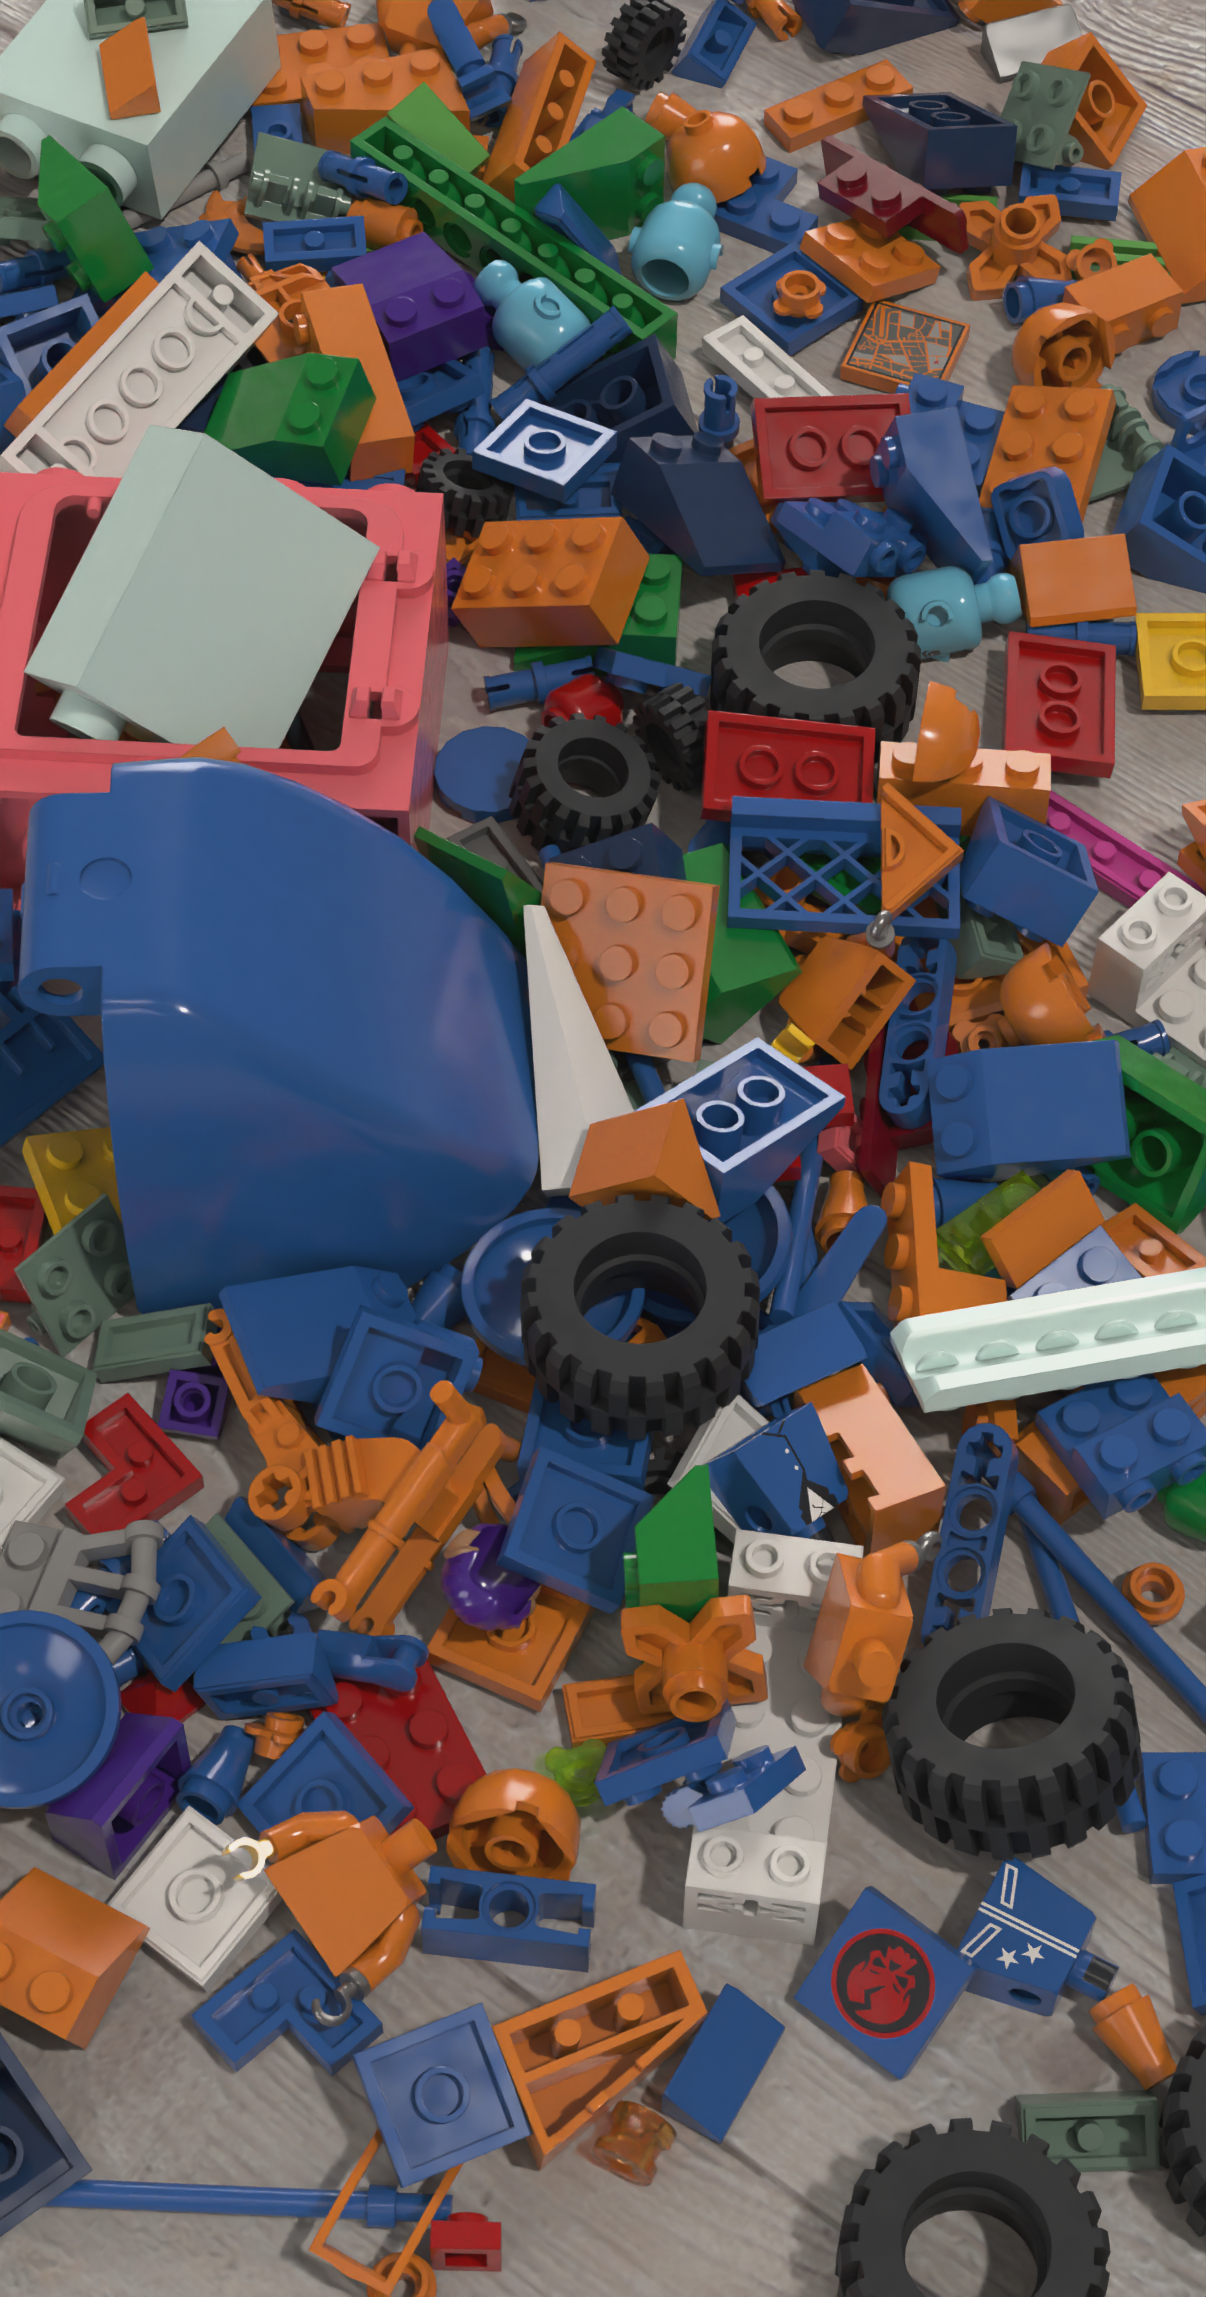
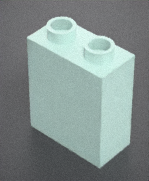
[0,0,281,220]
[24,425,380,749]

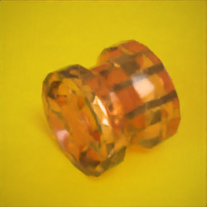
[591,2100,677,2187]

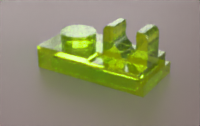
[936,1170,1042,1276]

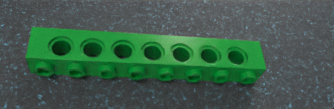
[350,116,678,360]

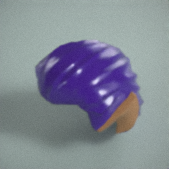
[440,1523,542,1632]

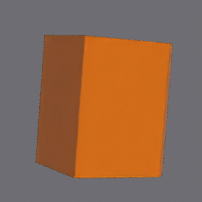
[1007,533,1137,627]
[568,1098,721,1221]

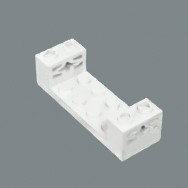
[0,241,279,478]
[1087,872,1206,1068]
[683,1529,864,1946]

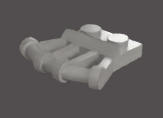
[0,1520,164,1665]

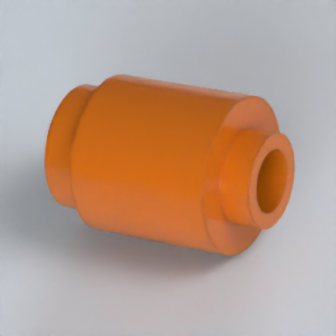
[346,198,423,250]

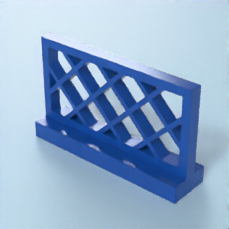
[727,796,961,939]

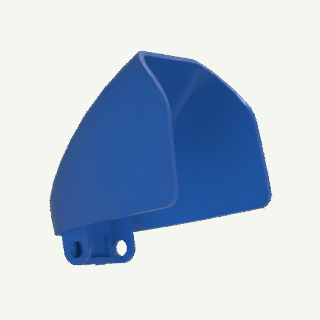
[18,757,538,1314]

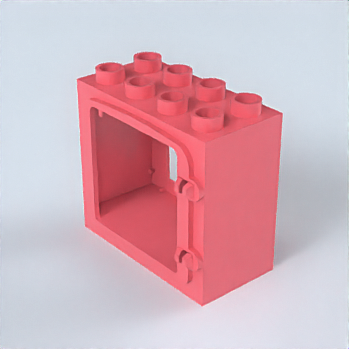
[0,467,449,911]

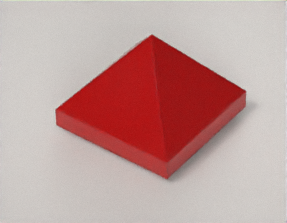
[121,1669,206,1723]

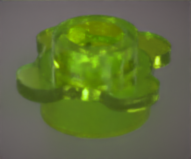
[545,1739,606,1806]

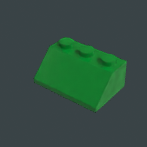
[683,843,803,1044]
[1085,1034,1206,1235]
[623,1464,719,1665]

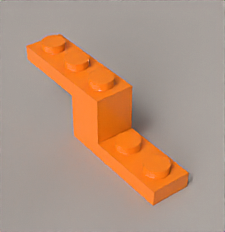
[881,1161,1019,1458]

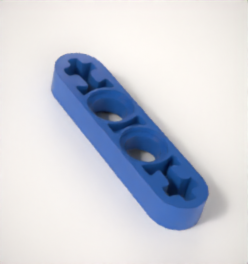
[879,937,957,1129]
[921,1423,1019,1647]

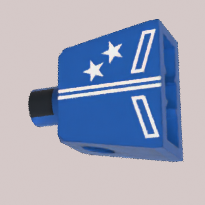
[957,1857,1119,2017]

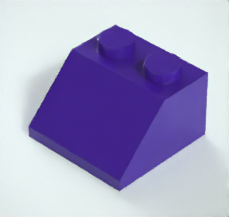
[45,1712,191,1880]

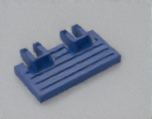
[0,983,104,1149]

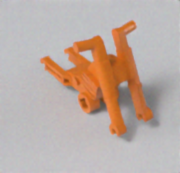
[204,1308,522,1636]

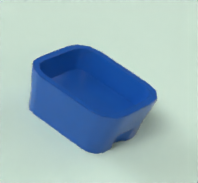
[991,466,1084,560]

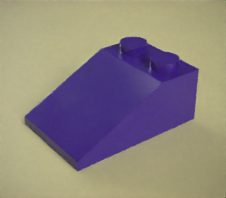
[331,232,488,382]

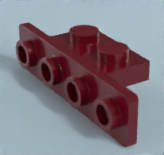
[817,135,969,254]
[855,1008,959,1199]

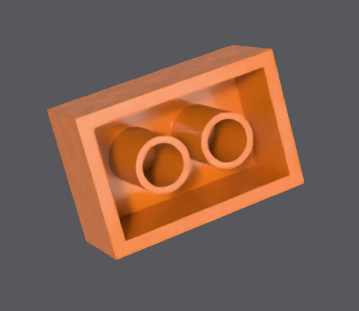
[451,517,650,648]

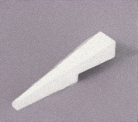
[523,905,634,1197]

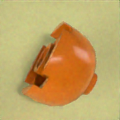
[665,110,766,203]
[1011,302,1116,389]
[997,943,1106,1047]
[446,1768,581,1881]

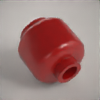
[541,674,624,727]

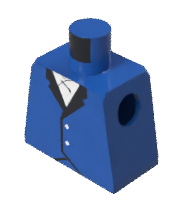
[703,1402,848,1542]

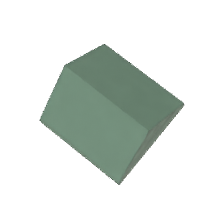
[0,1328,98,1460]

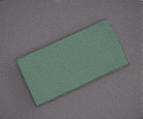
[92,1303,218,1383]

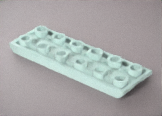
[890,1267,1206,1413]

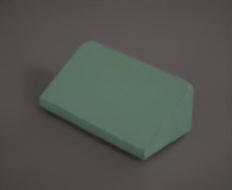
[84,0,189,40]
[934,867,1024,979]
[1015,2090,1160,2172]

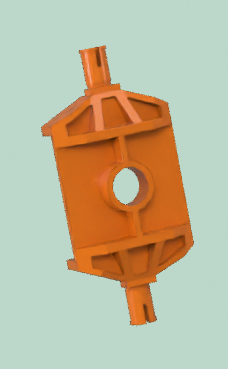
[236,254,331,363]

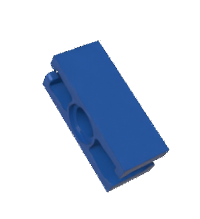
[421,1866,596,1972]

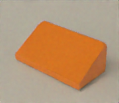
[99,17,161,120]

